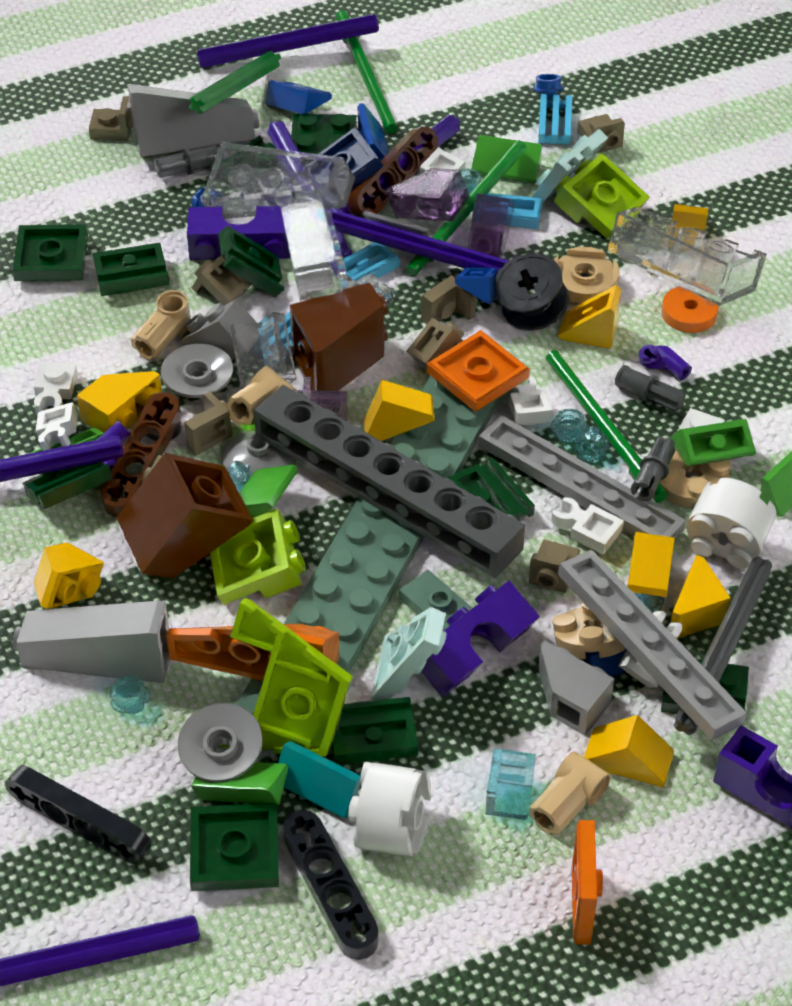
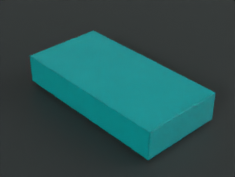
[278,741,361,818]

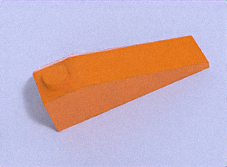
[166,624,340,681]

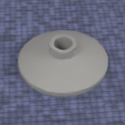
[363,211,429,235]
[161,344,233,398]
[222,429,296,484]
[178,703,263,782]

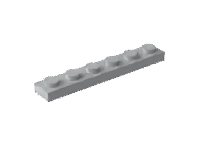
[478,415,686,541]
[558,549,747,741]

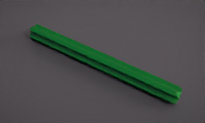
[189,50,282,114]

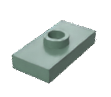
[399,570,472,631]

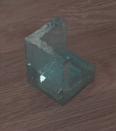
[485,749,536,820]

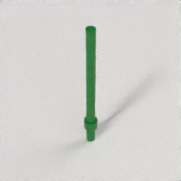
[336,10,398,134]
[405,140,527,277]
[546,350,668,503]

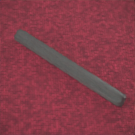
[674,556,772,735]

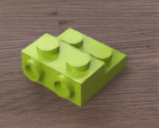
[553,153,650,239]
[210,509,306,605]

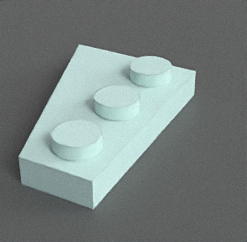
[532,129,608,205]
[370,607,447,701]

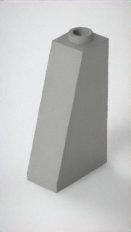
[127,84,259,157]
[13,601,170,683]

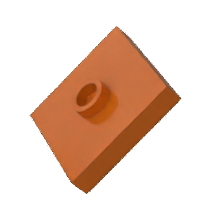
[427,330,530,412]
[571,820,603,945]

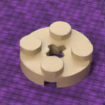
[554,247,620,304]
[660,449,730,508]
[552,603,626,659]

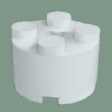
[686,478,776,569]
[348,762,431,856]

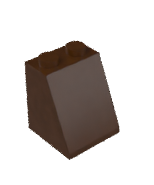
[289,282,388,403]
[116,453,253,579]

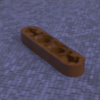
[348,126,438,218]
[101,392,182,517]

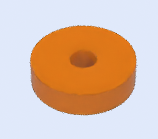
[662,285,719,333]

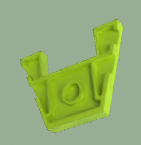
[218,598,353,757]

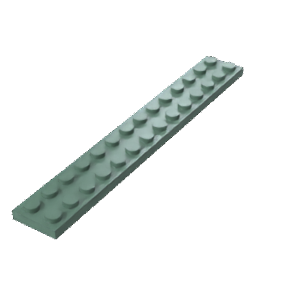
[236,345,504,715]

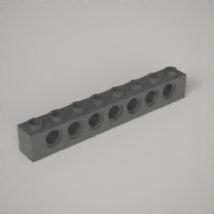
[254,385,525,579]

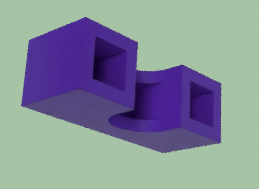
[187,206,291,260]
[421,580,540,698]
[713,725,792,827]

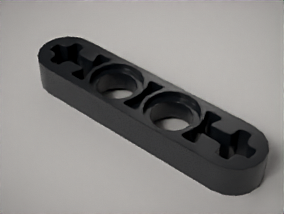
[5,765,152,865]
[283,810,379,960]

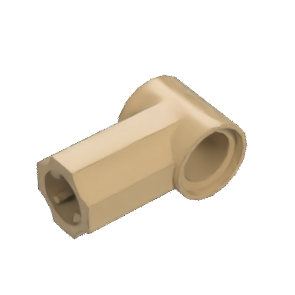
[131,290,191,360]
[226,366,296,426]
[529,751,611,835]

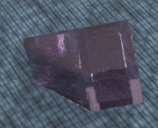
[385,168,470,222]
[467,193,514,258]

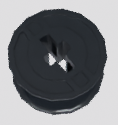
[494,253,569,331]

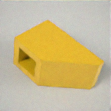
[77,371,162,433]
[33,542,104,609]

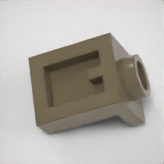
[89,96,134,141]
[577,114,625,153]
[192,255,251,306]
[421,275,476,324]
[406,318,464,367]
[184,391,232,456]
[529,539,580,593]

